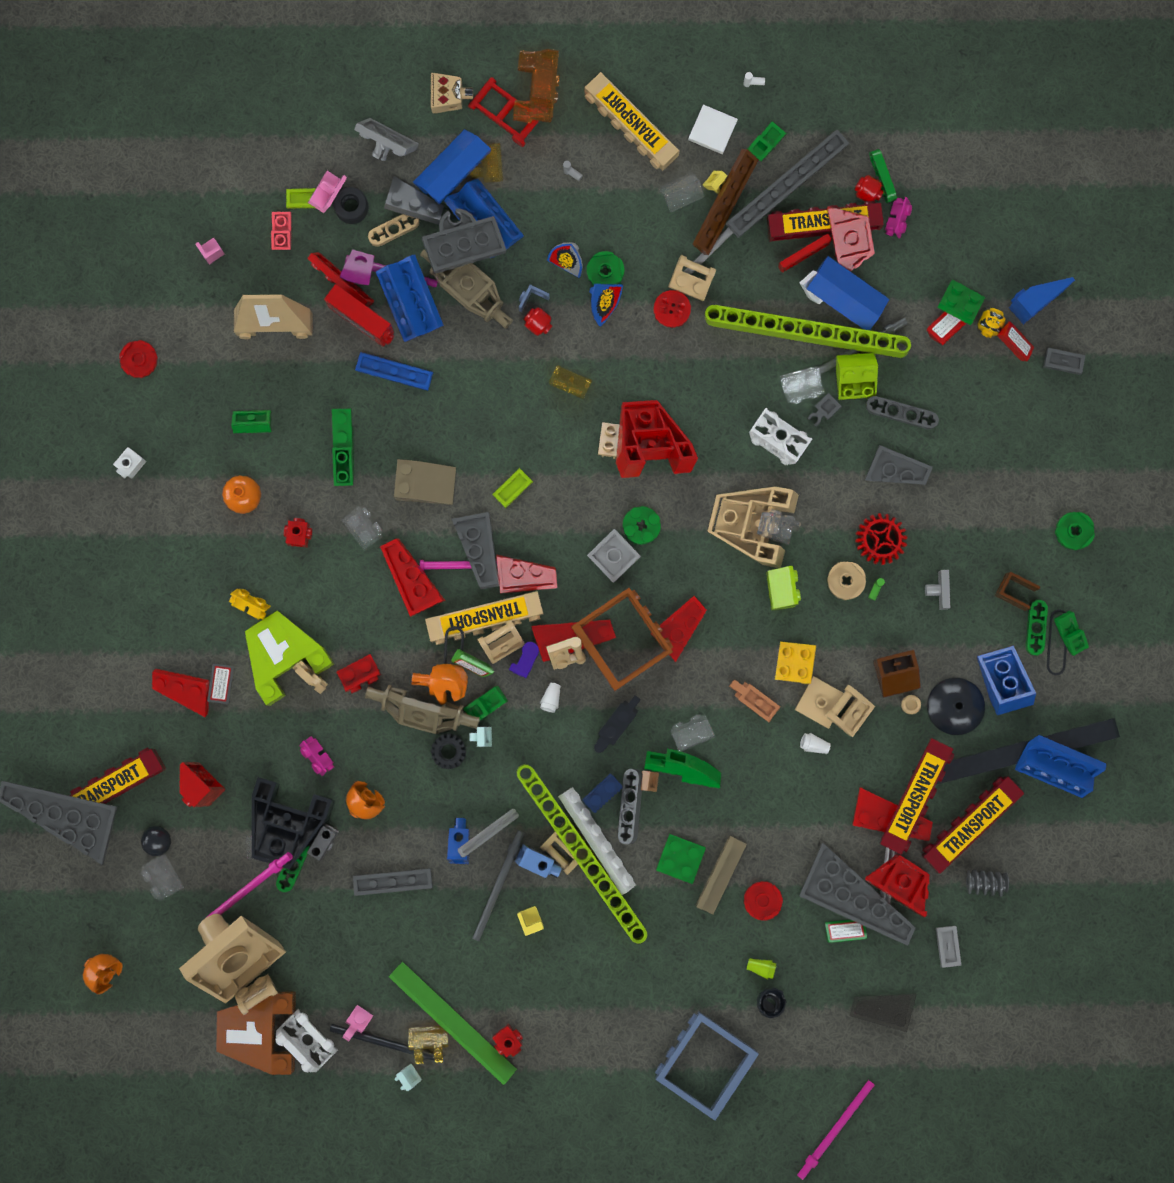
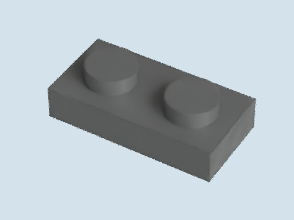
[1043,348,1086,375]

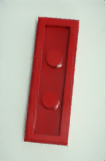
[778,234,831,272]

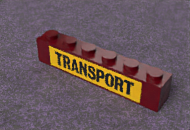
[767,201,884,242]
[879,738,954,855]
[69,747,166,804]
[921,776,1024,874]

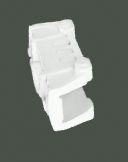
[749,408,812,465]
[275,1009,338,1073]

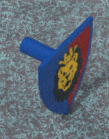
[589,283,623,326]

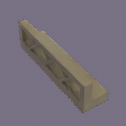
[695,835,747,914]

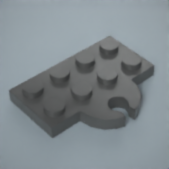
[422,209,507,274]

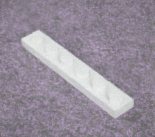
[558,787,636,895]

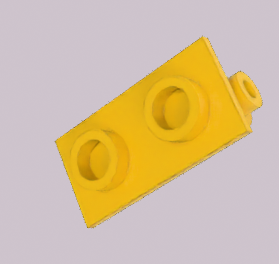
[229,588,271,620]

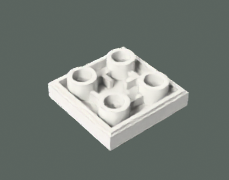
[688,105,738,154]

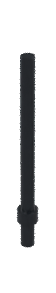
[330,1024,445,1063]

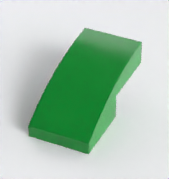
[748,122,786,162]
[1054,611,1089,656]
[463,685,508,720]

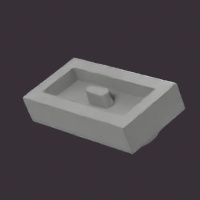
[936,925,961,968]

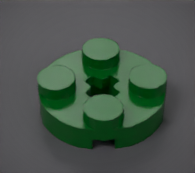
[587,251,624,286]
[623,506,661,545]
[1055,512,1095,550]

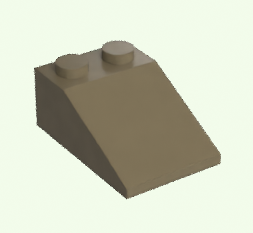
[394,459,456,505]

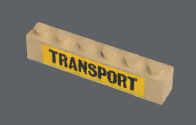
[585,72,679,171]
[425,591,543,645]

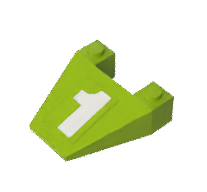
[245,611,334,706]

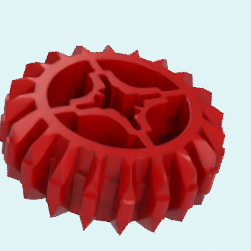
[855,513,907,565]

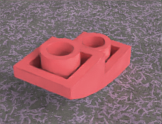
[271,212,292,250]

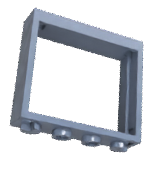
[655,1011,759,1120]

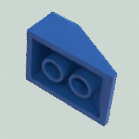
[1009,277,1075,325]
[977,646,1036,715]

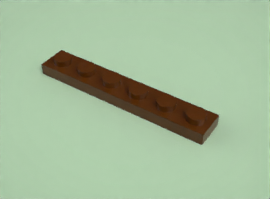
[692,149,758,255]

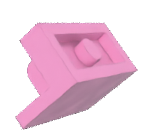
[308,170,347,213]

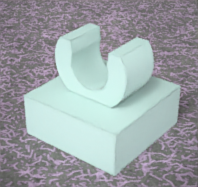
[469,727,492,747]
[395,1063,422,1091]

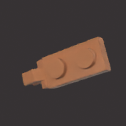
[729,680,780,722]

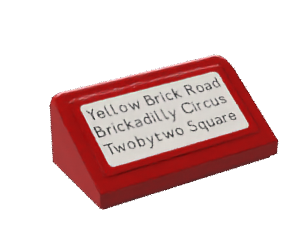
[927,312,966,345]
[997,321,1034,362]

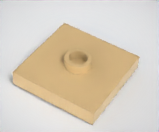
[795,676,844,729]

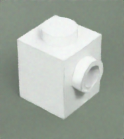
[113,447,146,479]

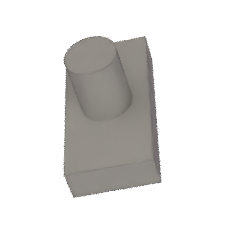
[925,570,950,610]

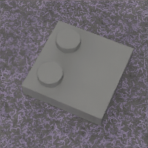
[587,529,641,583]

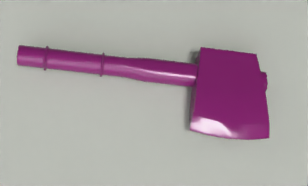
[340,250,438,288]

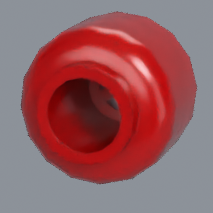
[854,175,884,202]
[523,307,552,336]

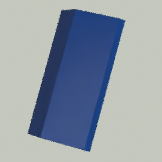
[413,129,491,204]
[444,179,524,258]
[376,255,444,342]
[806,256,889,331]
[1015,735,1106,798]

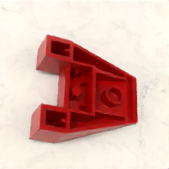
[616,400,698,478]

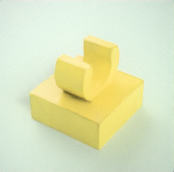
[703,171,727,194]

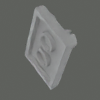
[354,118,419,161]

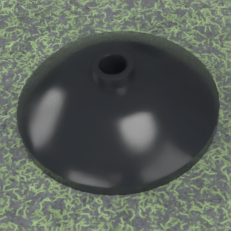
[927,678,985,735]

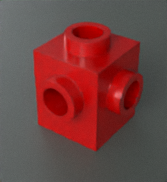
[284,518,312,548]
[492,1024,523,1057]

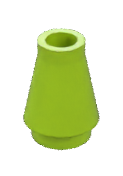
[747,958,777,980]

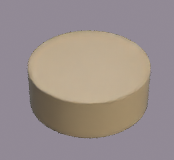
[901,695,921,714]

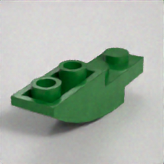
[332,408,354,486]
[644,748,721,788]

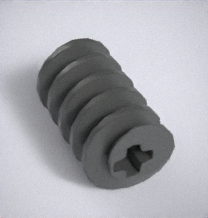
[966,870,1009,897]

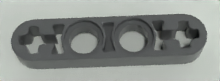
[866,396,939,430]
[618,769,643,844]

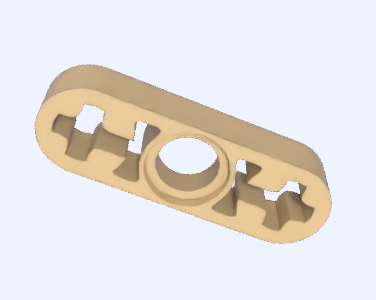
[368,214,419,247]

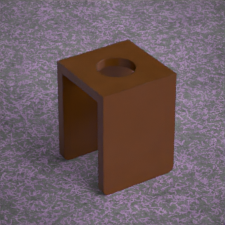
[995,571,1040,611]

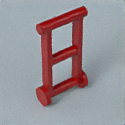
[468,77,546,147]

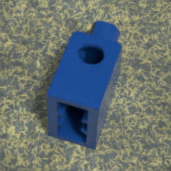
[447,818,470,864]

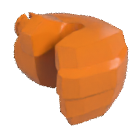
[412,664,468,705]

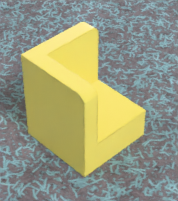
[517,906,544,936]

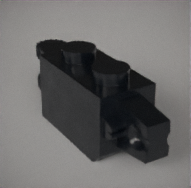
[594,695,641,753]

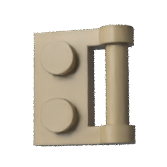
[668,255,716,301]
[477,620,525,664]
[546,637,586,670]
[825,685,875,737]
[540,823,591,875]
[234,974,278,1015]

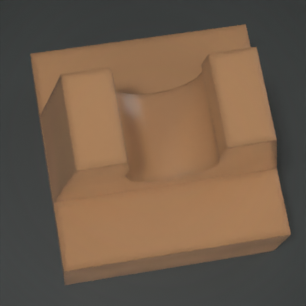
[635,771,659,792]

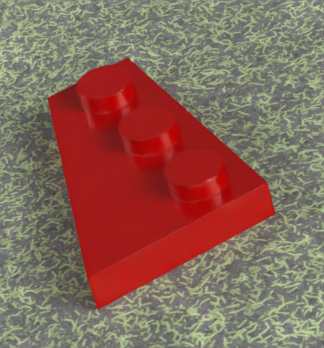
[650,596,707,662]
[152,669,209,717]

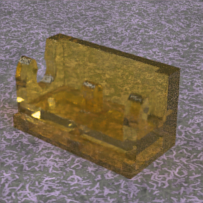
[549,365,592,399]

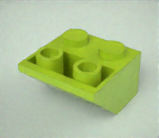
[836,353,878,400]
[766,566,801,610]

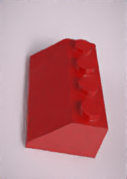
[180,762,226,807]

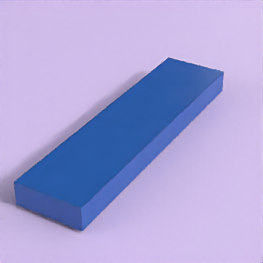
[355,352,433,391]

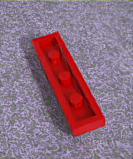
[307,252,374,307]

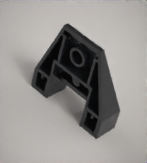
[252,777,335,870]

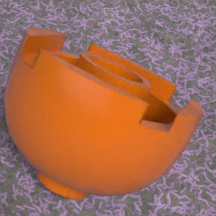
[222,475,261,514]
[346,781,385,819]
[83,954,123,994]

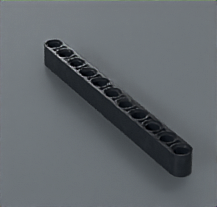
[912,718,1120,785]

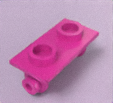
[885,197,912,239]
[300,736,334,776]

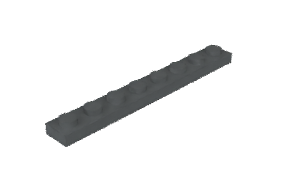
[726,130,849,238]

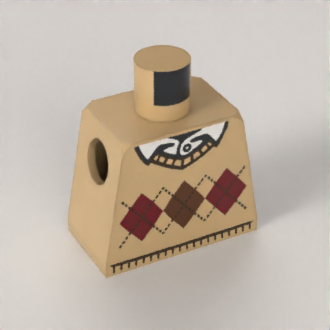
[431,73,473,113]

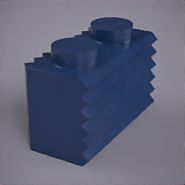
[582,773,623,813]

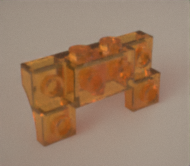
[513,49,560,123]

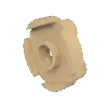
[827,562,866,600]
[293,661,328,694]

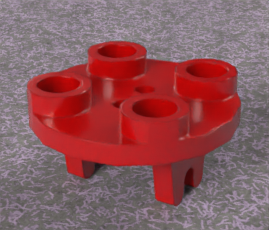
[653,290,691,328]

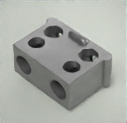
[307,824,339,861]

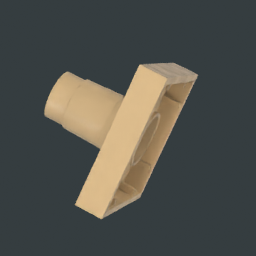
[179,914,286,1004]

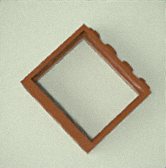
[571,588,673,692]

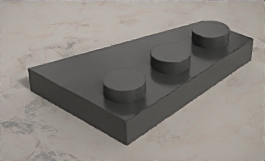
[384,176,444,225]
[864,445,933,485]

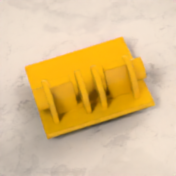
[775,642,816,684]

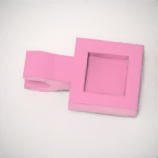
[342,1005,373,1042]

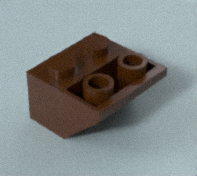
[873,650,921,698]

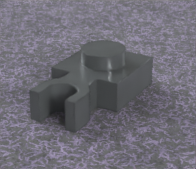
[807,393,842,427]

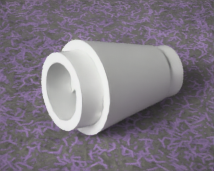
[540,683,561,713]
[800,733,830,754]

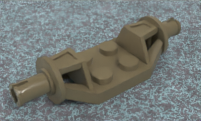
[420,250,513,329]
[365,685,480,734]

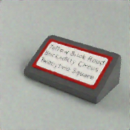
[207,663,234,704]

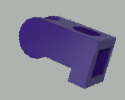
[509,642,539,679]

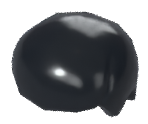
[141,826,171,856]
[756,987,787,1018]

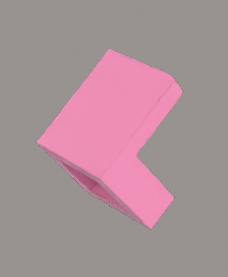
[196,238,225,264]

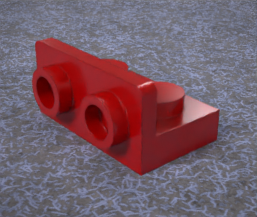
[337,654,381,694]

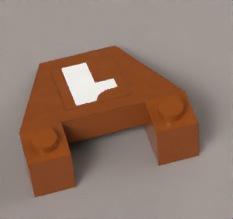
[216,992,296,1075]

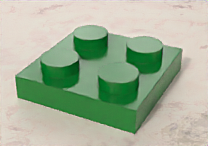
[937,279,985,326]
[656,834,706,884]

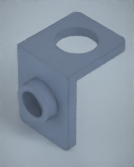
[519,285,550,312]

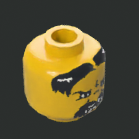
[978,308,1006,338]

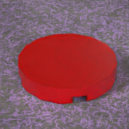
[119,340,158,378]
[744,881,783,921]

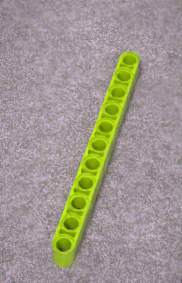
[705,305,911,358]
[516,764,647,943]

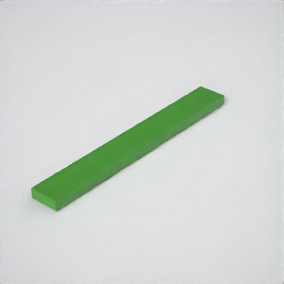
[389,962,517,1085]

